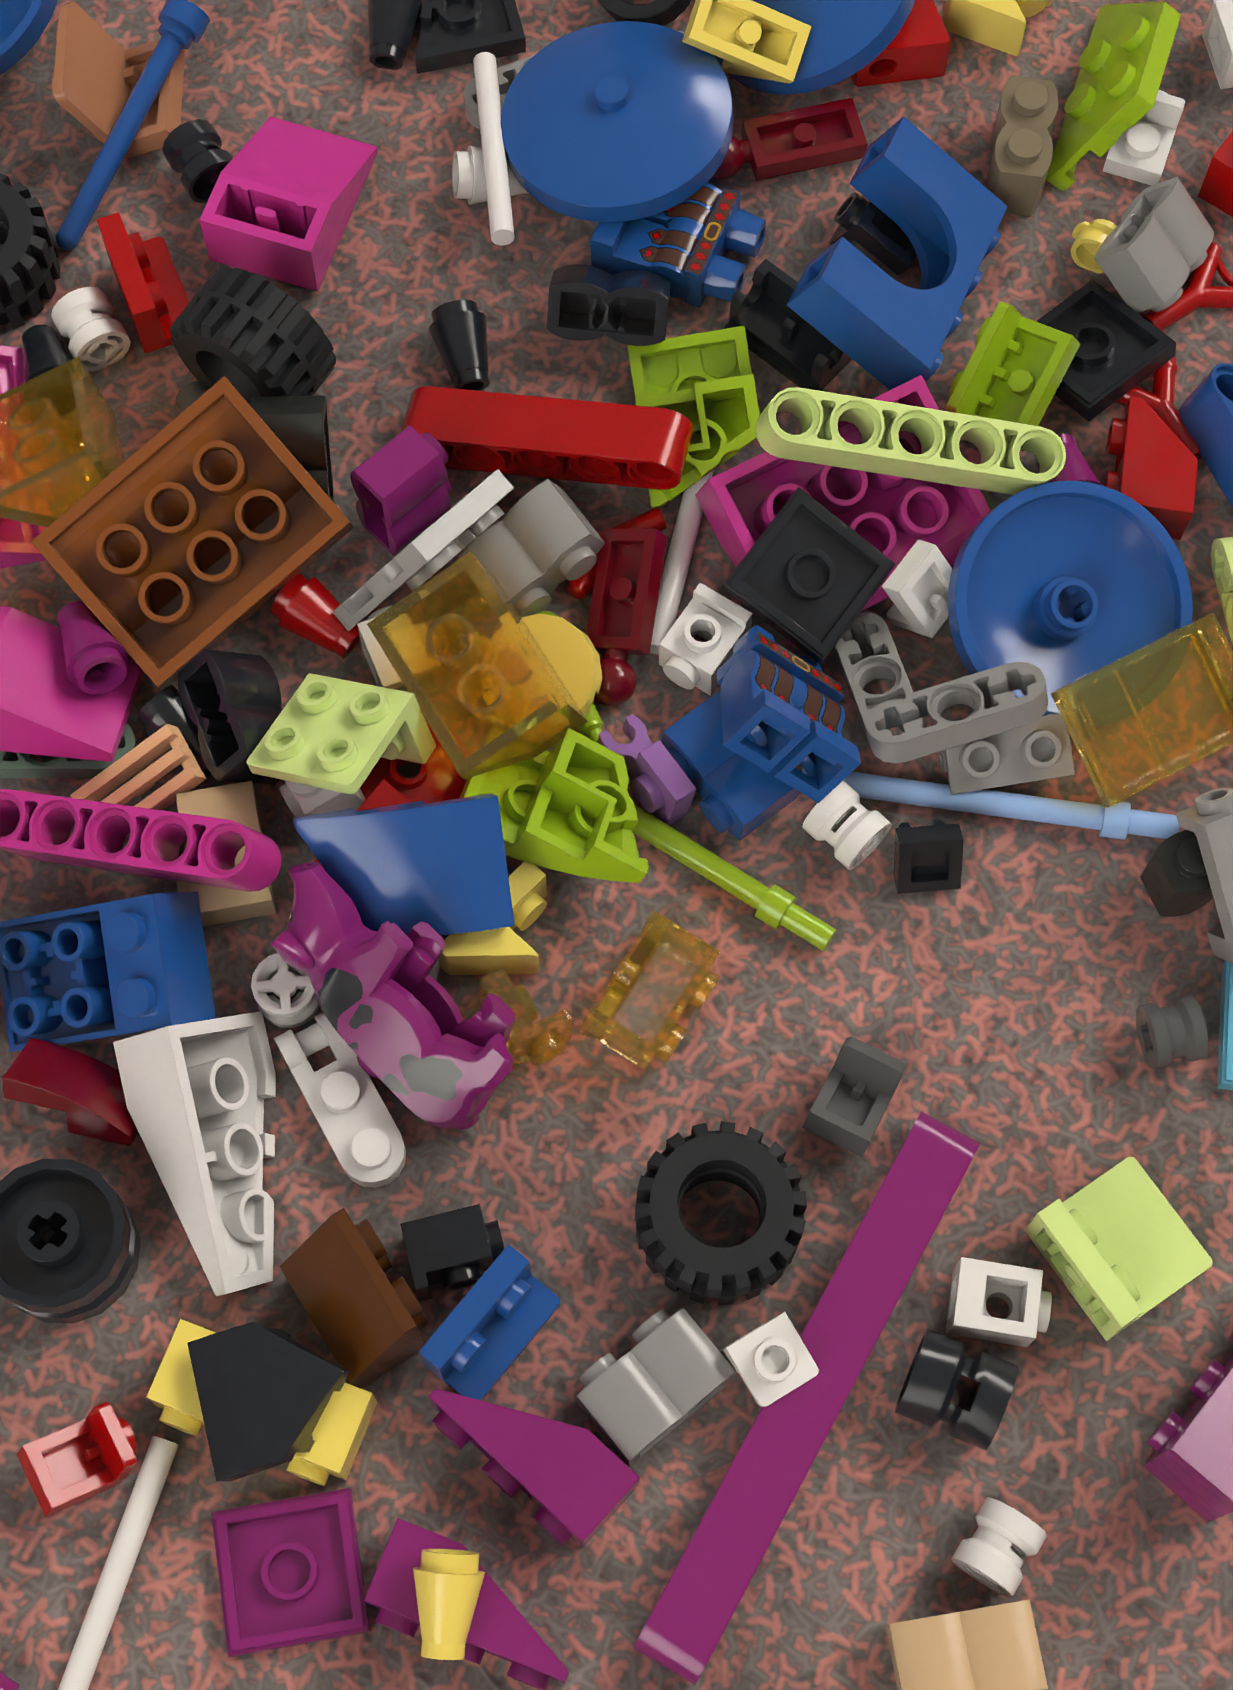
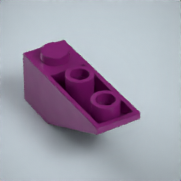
[429,1389,640,1548]
[364,1518,569,1690]

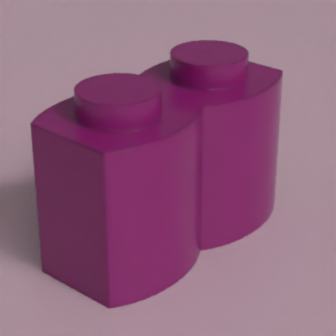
[350,425,452,556]

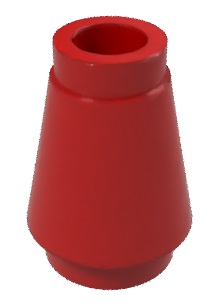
[270,573,360,659]

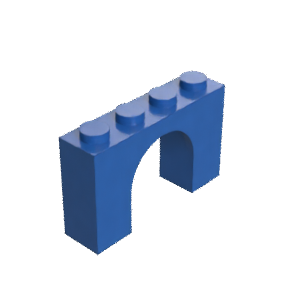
[787,117,1008,390]

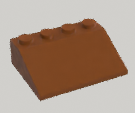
[31,376,353,688]

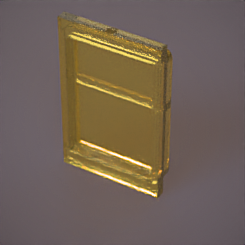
[1051,612,1233,808]

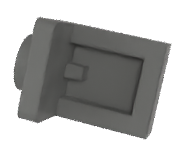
[802,1037,906,1157]

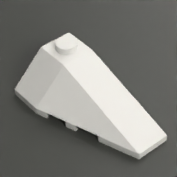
[113,1011,276,1296]

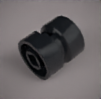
[895,1328,1018,1451]

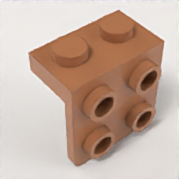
[52,1,186,159]

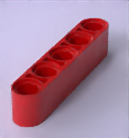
[401,386,693,490]

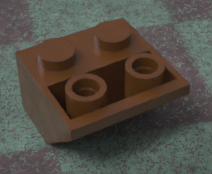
[279,1208,428,1389]

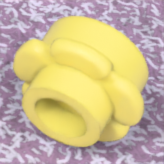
[1070,219,1117,274]

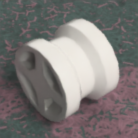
[251,953,320,1028]

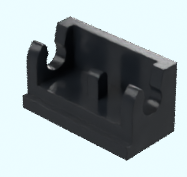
[725,259,852,391]

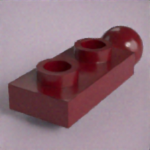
[711,98,868,181]
[586,529,667,706]

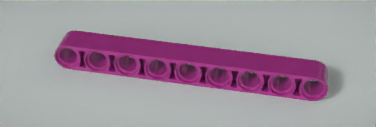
[633,1111,980,1685]

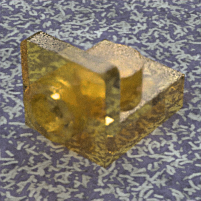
[479,968,574,1068]

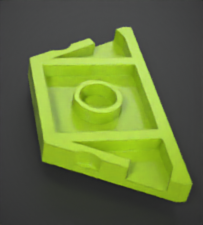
[1046,2,1181,191]

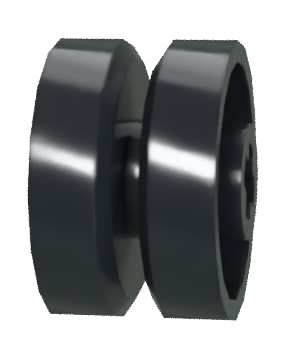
[0,1159,141,1324]

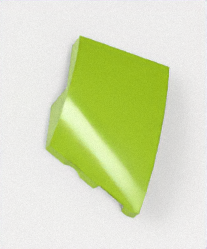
[627,326,760,509]
[460,727,649,883]

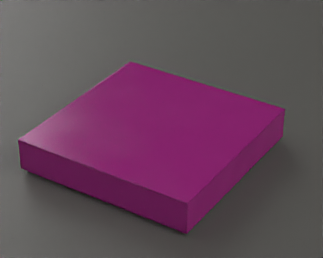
[211,1488,371,1657]

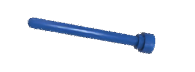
[56,0,210,250]

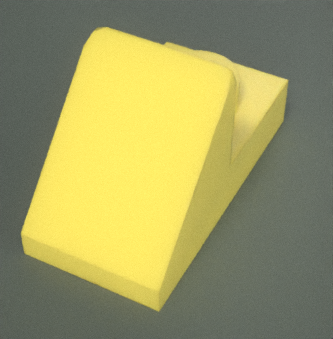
[682,0,811,84]
[941,0,1052,56]
[438,862,547,975]

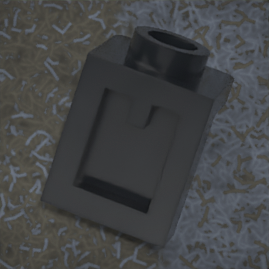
[829,192,917,275]

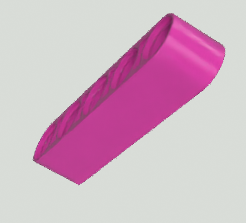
[0,789,281,892]

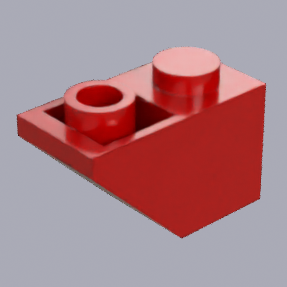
[1103,396,1198,540]

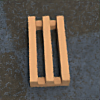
[70,724,206,838]

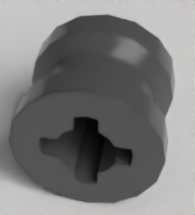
[1136,995,1209,1069]

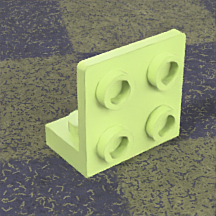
[247,673,436,795]
[1025,1157,1213,1341]

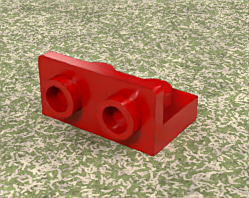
[96,212,189,353]

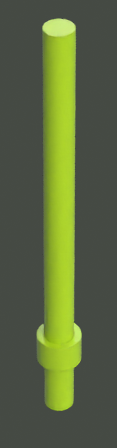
[513,734,837,952]

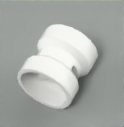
[51,286,131,371]
[802,781,892,870]
[951,1497,1047,1598]

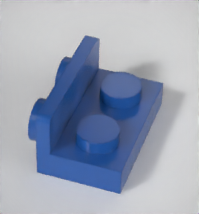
[419,1244,560,1401]

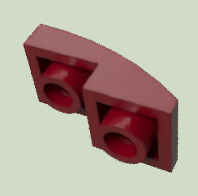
[2,1038,139,1146]

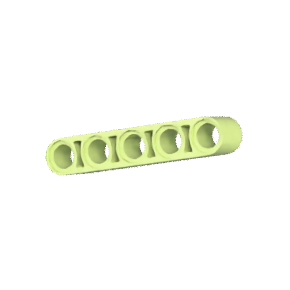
[756,387,1066,495]

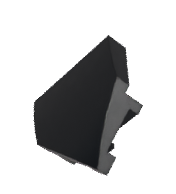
[187,1322,350,1482]

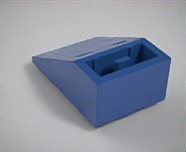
[0,891,216,1052]

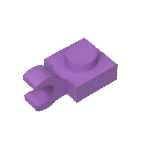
[597,714,697,826]

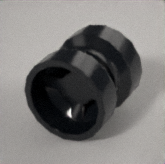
[162,119,233,203]

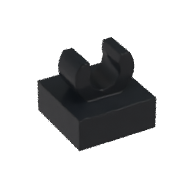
[894,820,964,894]

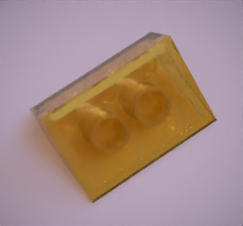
[0,356,124,527]
[367,552,588,779]

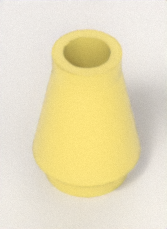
[413,1549,485,1660]

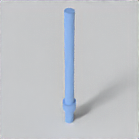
[802,767,1180,840]

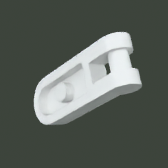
[273,1012,406,1188]

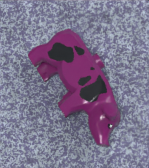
[270,862,515,1130]

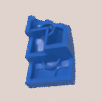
[293,793,515,935]

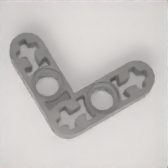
[835,612,1049,763]

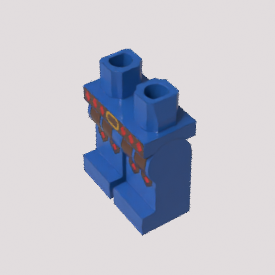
[590,183,766,308]
[716,625,861,803]

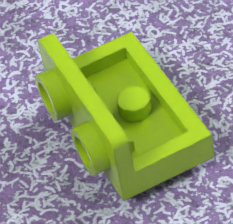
[946,301,1080,452]

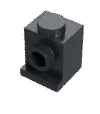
[400,1204,505,1301]

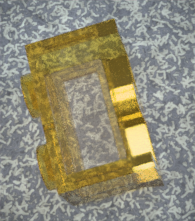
[578,910,720,1071]

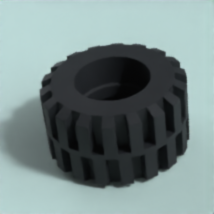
[0,174,60,334]
[169,266,336,405]
[635,1121,807,1305]

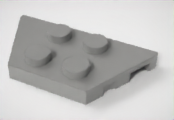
[332,469,514,631]

